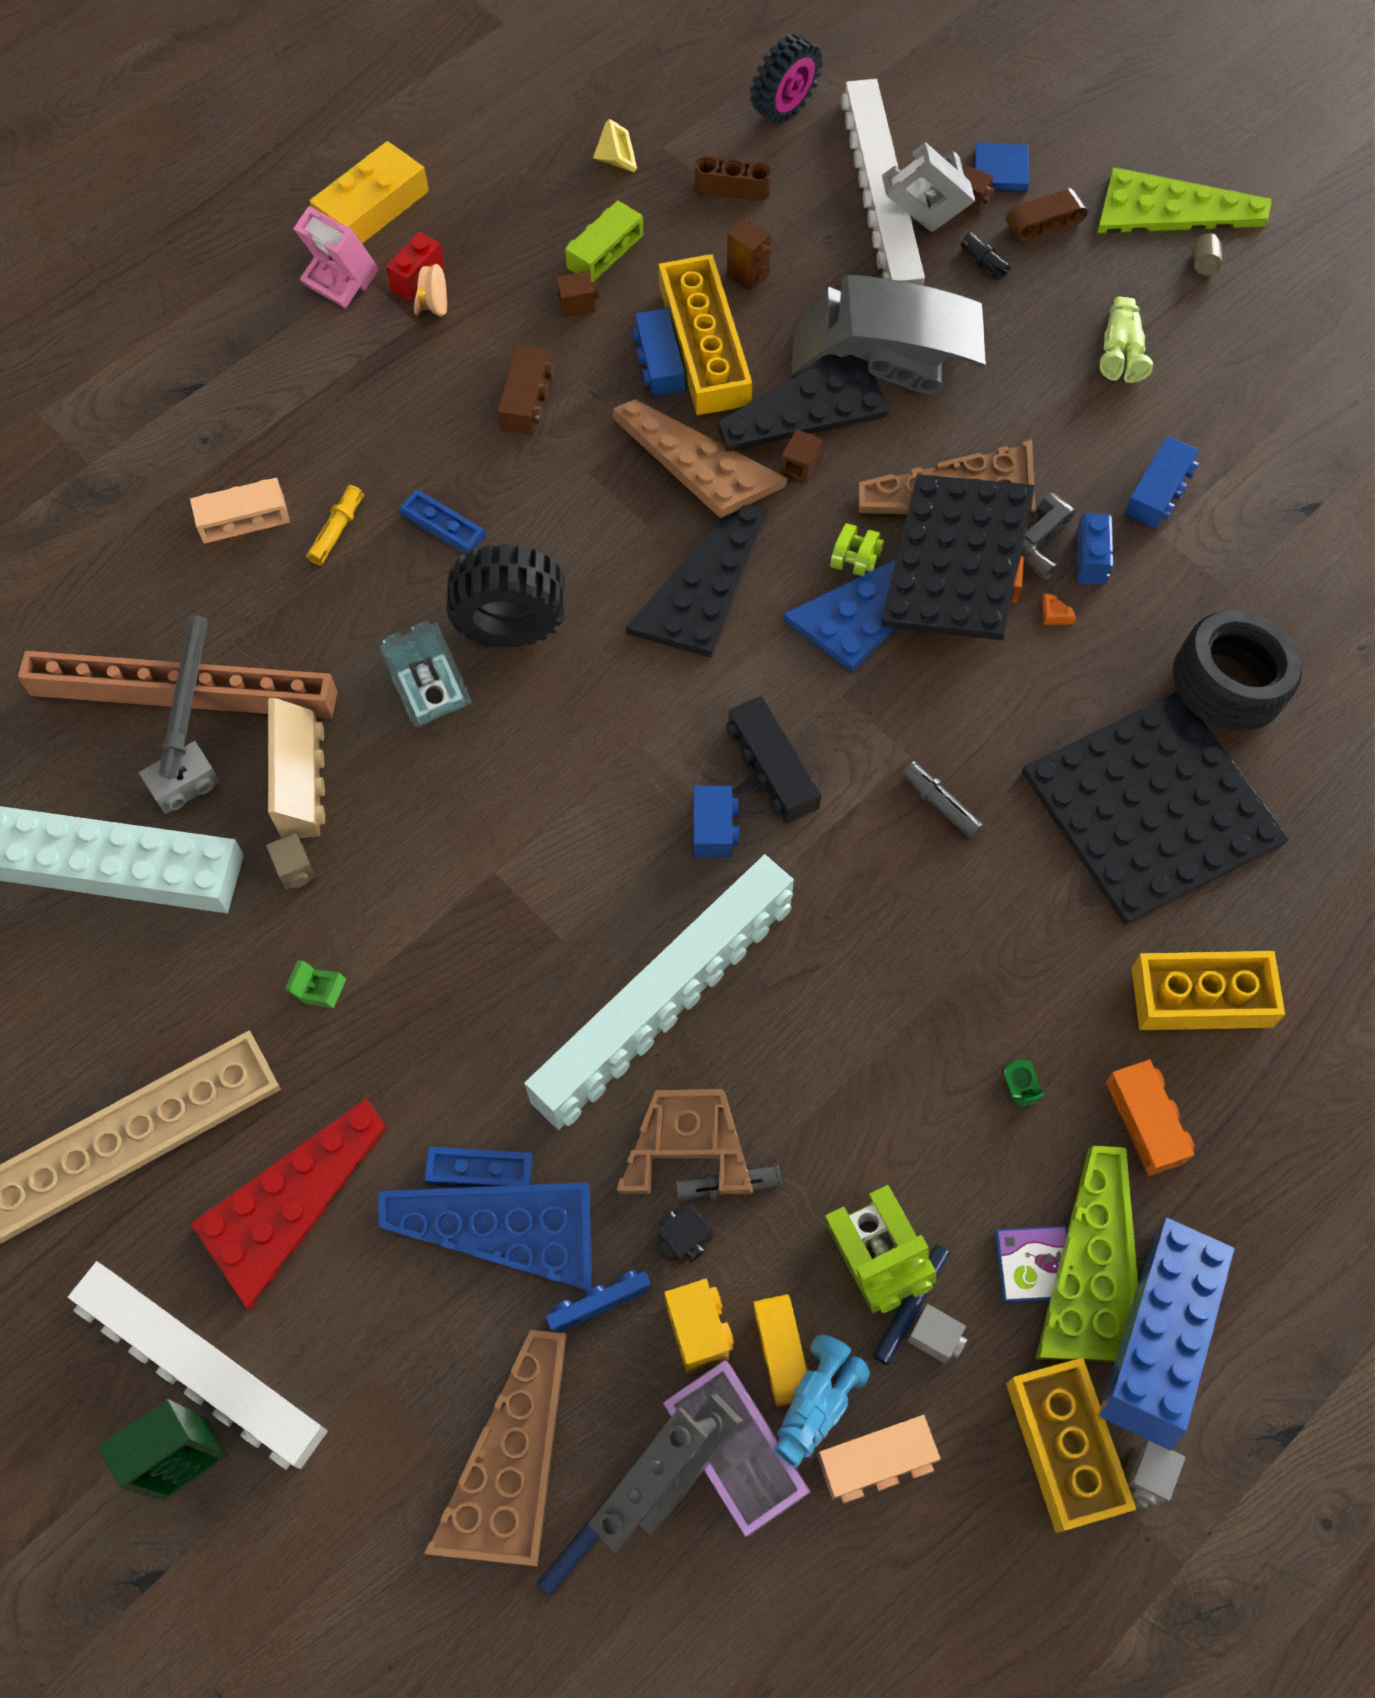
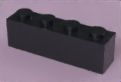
[726,695,821,824]

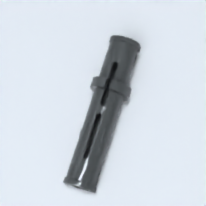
[901,761,984,839]
[675,1165,782,1203]

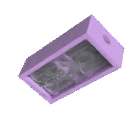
[664,1360,811,1537]

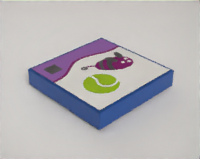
[994,1226,1067,1303]

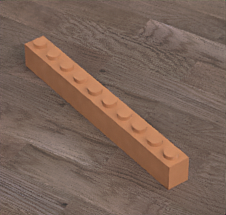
[18,651,337,719]

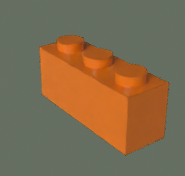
[1106,1060,1195,1177]

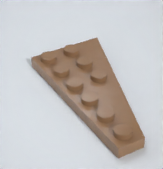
[858,440,1036,518]

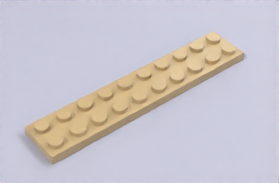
[0,1030,281,1244]

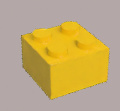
[664,1278,734,1375]

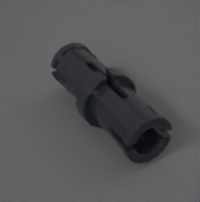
[961,232,1011,279]

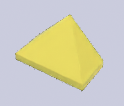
[593,119,637,172]

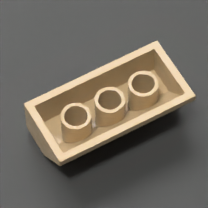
[268,698,325,838]

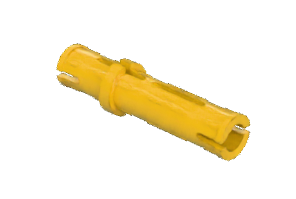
[306,485,364,566]

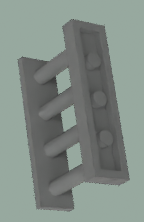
[588,1393,743,1554]

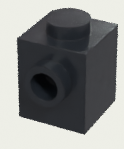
[657,1204,713,1265]

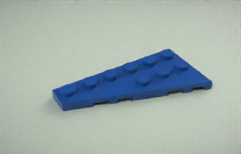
[783,560,896,672]

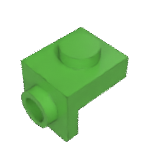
[285,961,347,1008]

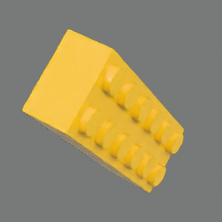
[659,254,753,416]

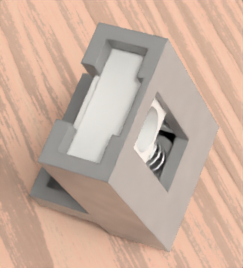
[882,142,975,232]

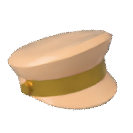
[414,264,447,317]

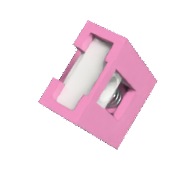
[293,206,379,309]

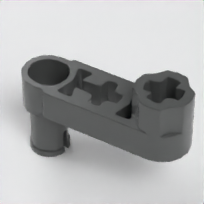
[1021,493,1076,580]

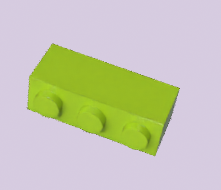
[565,200,644,283]

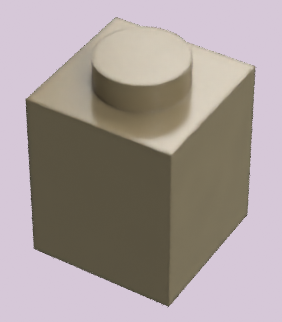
[266,833,316,890]

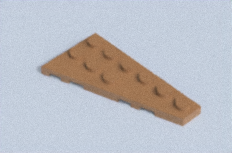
[612,399,788,518]
[424,1330,567,1567]

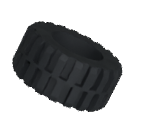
[446,544,565,647]

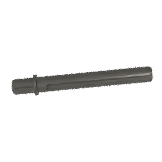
[159,615,208,779]

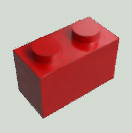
[385,232,445,301]

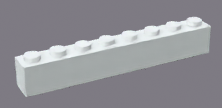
[68,1261,328,1470]

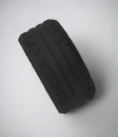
[1172,610,1302,731]

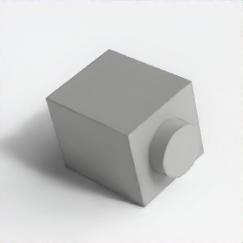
[907,1304,967,1364]

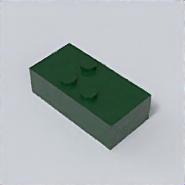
[97,1399,228,1501]

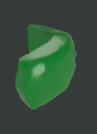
[1002,1059,1044,1107]

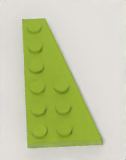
[1097,167,1272,233]
[1035,1146,1138,1363]

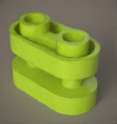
[830,523,884,577]

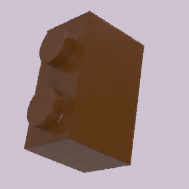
[727,218,771,290]

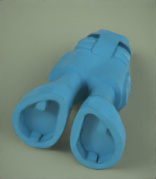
[774,1335,870,1468]

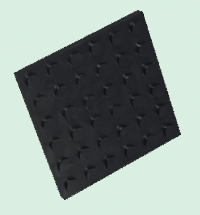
[1022,692,1289,926]

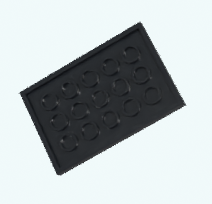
[881,474,1035,641]

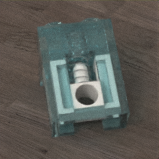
[378,620,472,729]

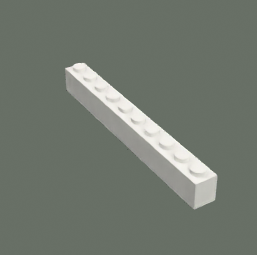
[841,79,925,286]

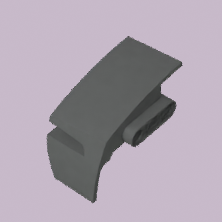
[791,275,986,395]

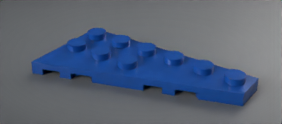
[379,1183,592,1291]

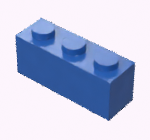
[631,308,685,397]
[1124,435,1199,529]

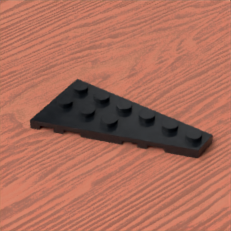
[717,355,888,452]

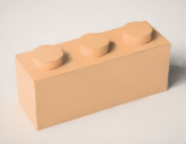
[190,478,290,544]
[817,1415,940,1504]

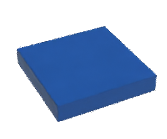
[975,142,1029,191]

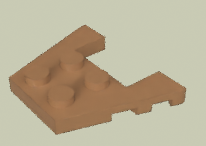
[617,1089,753,1195]

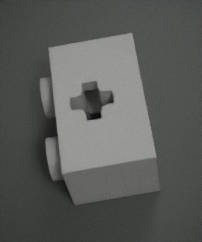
[139,741,220,814]
[1123,1440,1186,1509]

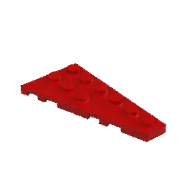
[191,1099,387,1311]

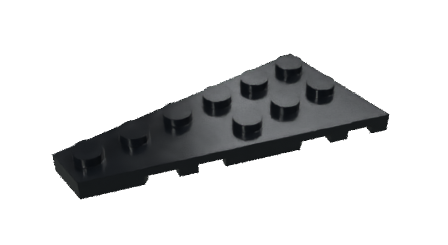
[626,504,766,658]

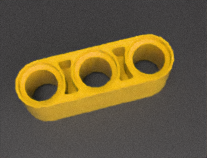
[753,1294,807,1407]

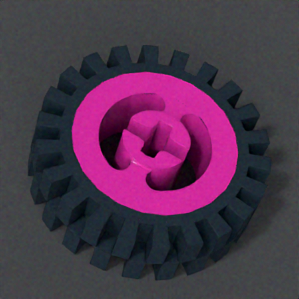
[750,34,823,124]

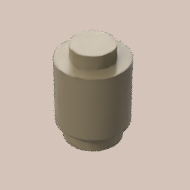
[1193,233,1222,276]

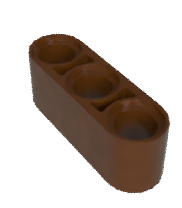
[695,156,771,200]
[1006,189,1088,242]

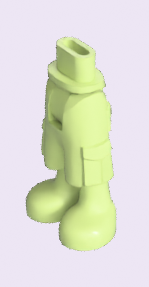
[1100,297,1153,383]

